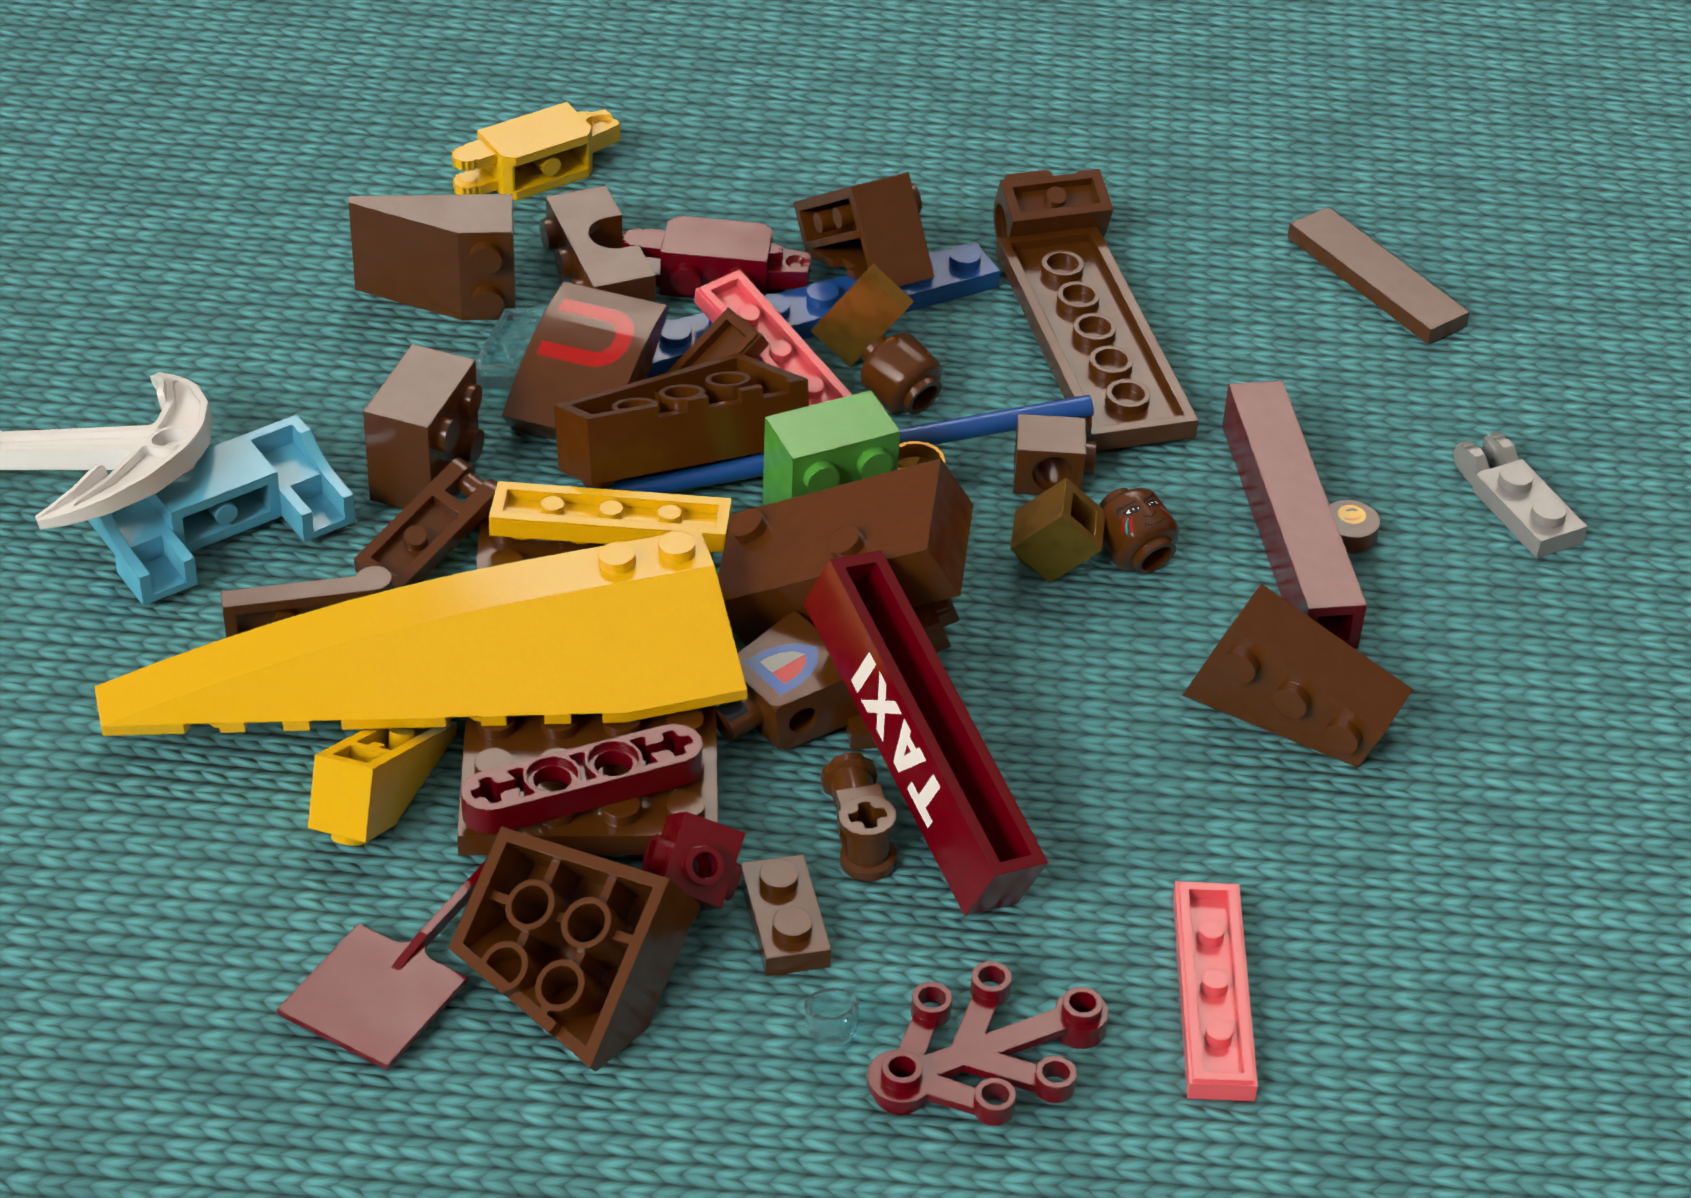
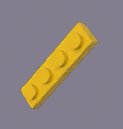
[489,481,732,553]

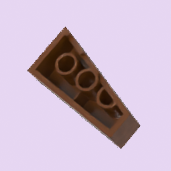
[554,353,809,487]

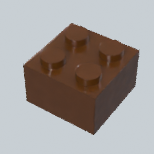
[363,344,484,509]

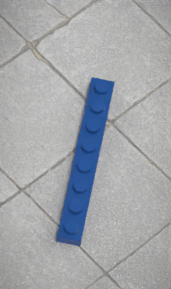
[647,242,1000,379]

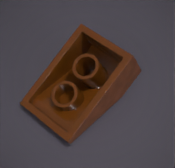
[348,194,516,320]

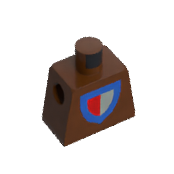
[714,610,860,750]

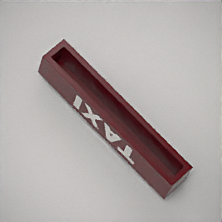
[803,550,1049,916]

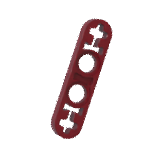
[461,724,703,834]

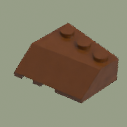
[448,826,699,1072]

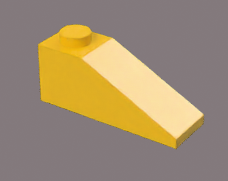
[308,722,457,846]

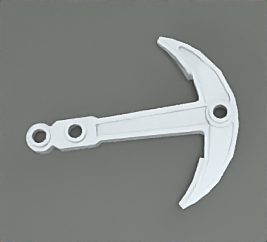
[0,372,214,530]

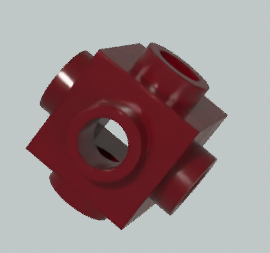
[642,811,745,917]

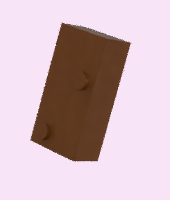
[718,458,973,646]

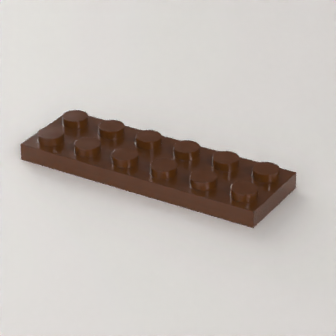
[996,226,1198,451]

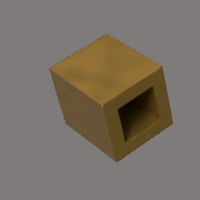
[1010,478,1105,583]

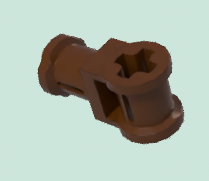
[820,753,897,881]

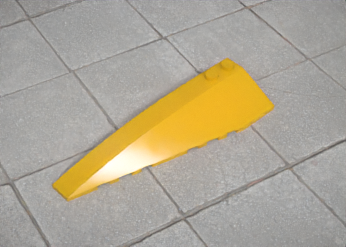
[94,529,747,736]

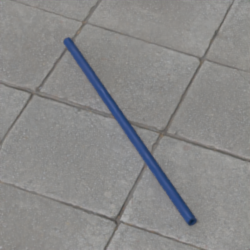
[475,394,1094,528]

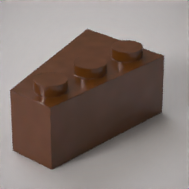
[793,172,935,287]
[1182,584,1413,768]

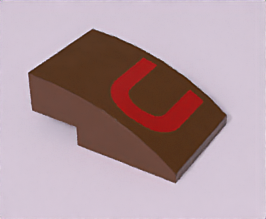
[502,281,669,440]

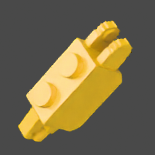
[451,102,620,201]

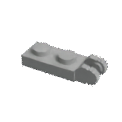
[1453,432,1588,559]

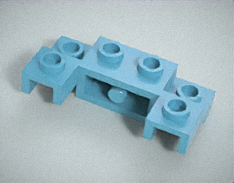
[88,415,356,606]

